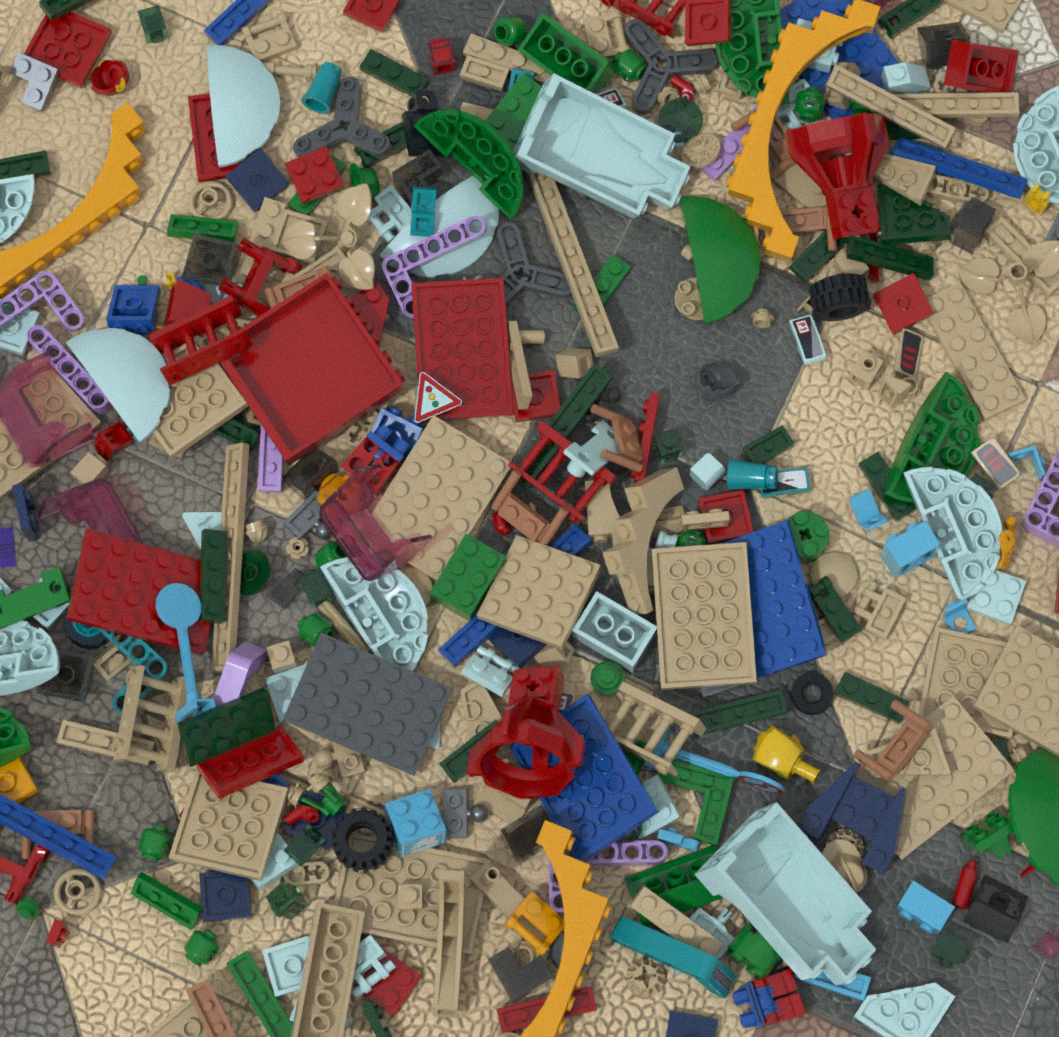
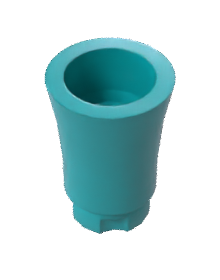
[301,62,342,114]
[727,458,779,491]

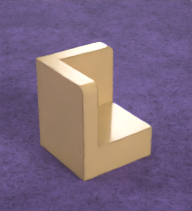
[555,348,593,378]
[534,640,575,667]

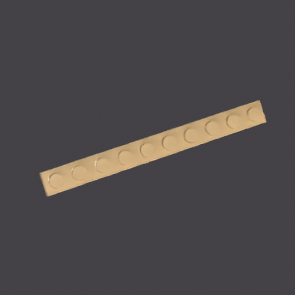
[526,172,619,357]
[211,442,249,674]

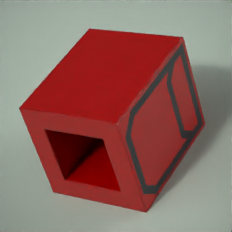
[427,37,456,76]

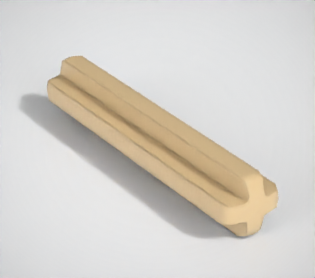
[319,600,370,653]

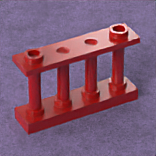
[600,0,685,39]
[149,295,254,386]
[508,421,618,524]

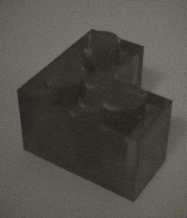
[392,149,443,207]
[948,197,996,255]
[488,947,555,1004]

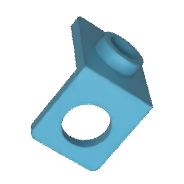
[1008,446,1045,481]
[849,489,888,531]
[942,598,976,634]

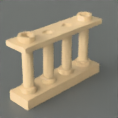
[113,665,187,773]
[608,682,706,776]

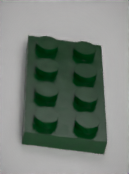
[177,687,276,767]

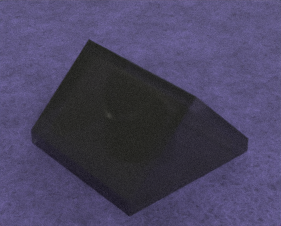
[283,448,339,501]
[37,649,95,703]

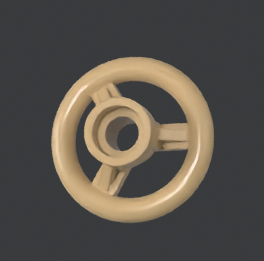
[188,181,233,219]
[53,868,102,916]

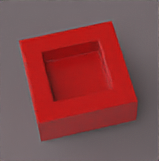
[46,919,69,948]

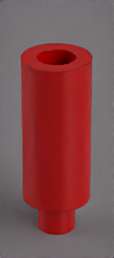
[951,860,978,910]

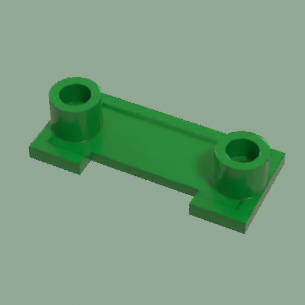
[0,566,71,629]

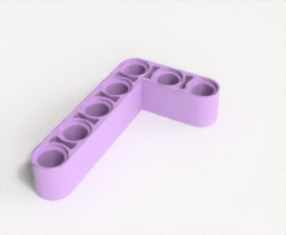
[382,216,487,319]
[0,271,83,332]
[27,325,113,415]
[1022,448,1059,548]
[214,641,268,707]
[549,840,667,915]

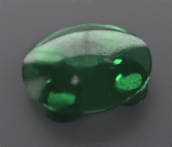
[658,98,703,143]

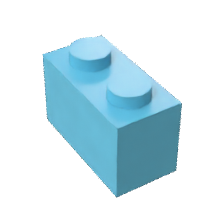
[896,881,955,935]

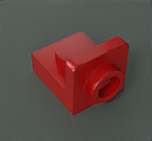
[94,422,134,461]

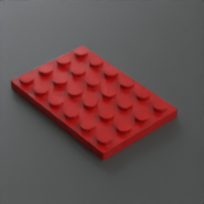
[411,278,514,422]
[66,529,211,656]

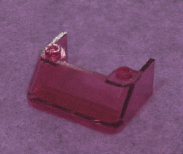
[0,351,93,467]
[319,464,433,581]
[38,478,144,544]

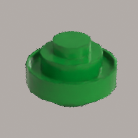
[590,661,625,697]

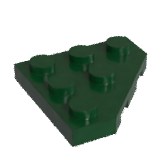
[878,185,951,245]

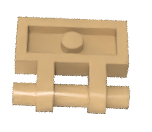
[851,581,906,641]

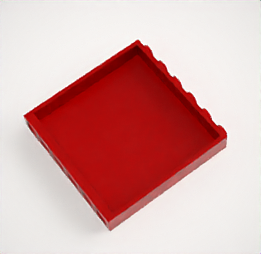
[220,273,406,466]

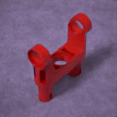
[218,238,303,318]
[0,845,51,905]

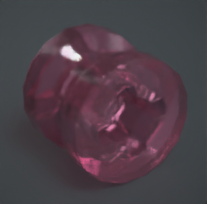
[1034,929,1059,960]

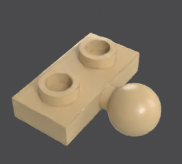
[314,741,365,779]

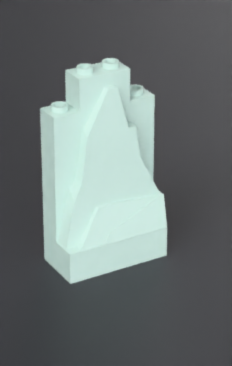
[513,74,690,219]
[694,802,876,986]

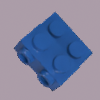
[106,285,161,335]
[371,406,426,469]

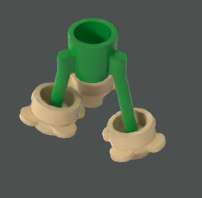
[286,765,347,817]

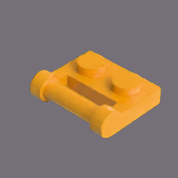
[504,891,565,956]

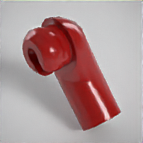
[670,75,695,105]
[492,511,511,536]
[283,804,320,826]

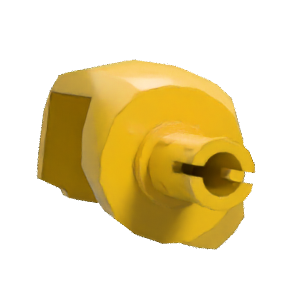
[752,725,821,783]

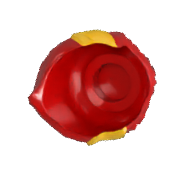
[90,60,130,96]

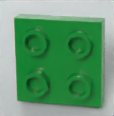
[959,811,1014,860]

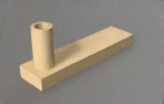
[507,321,545,409]
[469,861,545,941]

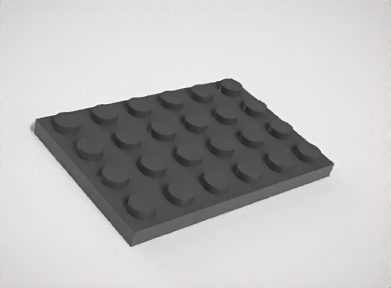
[283,633,452,776]

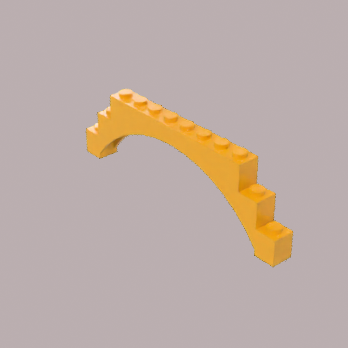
[726,0,880,263]
[0,102,146,299]
[519,820,612,1037]

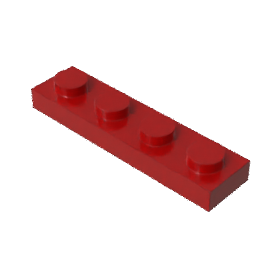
[631,392,660,483]
[496,986,597,1034]

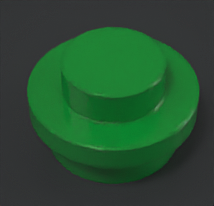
[16,897,40,919]

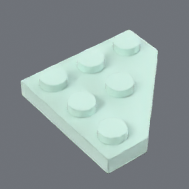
[854,983,956,1037]

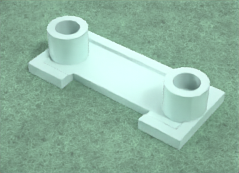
[563,420,618,477]

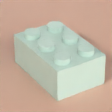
[572,591,657,673]

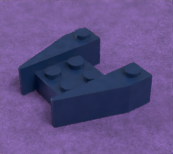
[798,762,907,875]

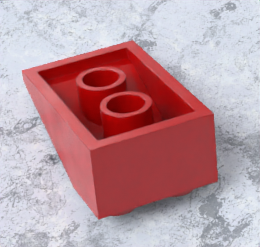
[944,40,1019,93]

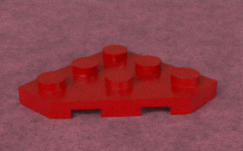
[350,281,390,348]

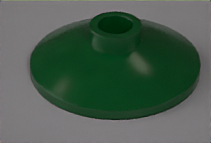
[240,550,270,596]

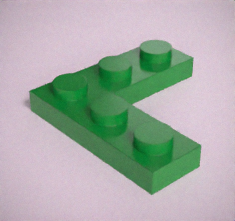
[660,760,734,846]

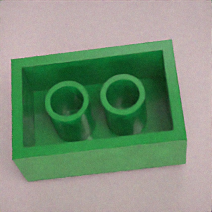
[430,534,506,621]

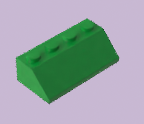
[517,13,618,93]
[624,845,724,926]

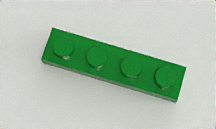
[226,951,293,1037]

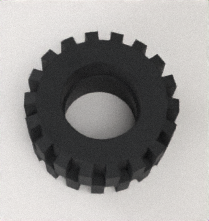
[809,273,871,321]
[331,807,393,873]

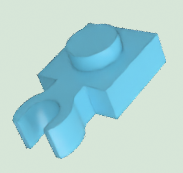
[657,827,699,852]

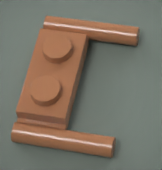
[731,108,796,179]
[767,206,837,258]
[264,266,333,308]
[591,404,643,473]
[491,469,569,546]
[853,700,932,781]
[21,810,94,860]

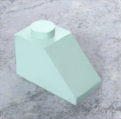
[881,62,930,94]

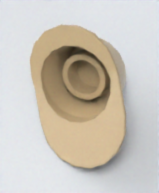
[822,839,868,893]

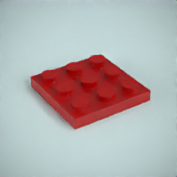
[24,12,112,89]

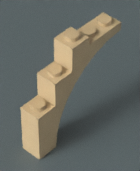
[602,467,684,615]
[585,480,655,595]
[433,868,466,1018]

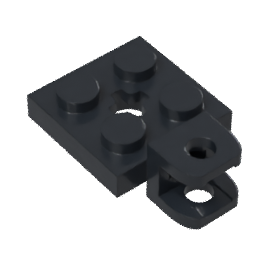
[402,90,451,157]

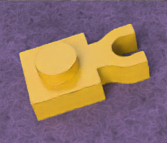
[1023,183,1050,215]

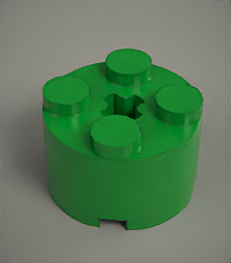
[787,511,829,564]
[726,924,781,979]

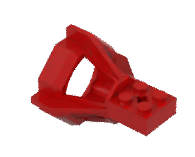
[786,113,889,240]
[467,665,586,799]

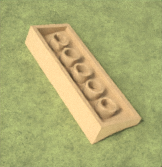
[290,902,365,1037]

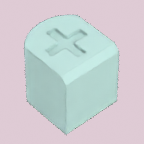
[689,453,726,491]

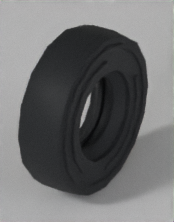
[791,672,834,715]

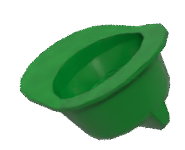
[349,163,380,199]

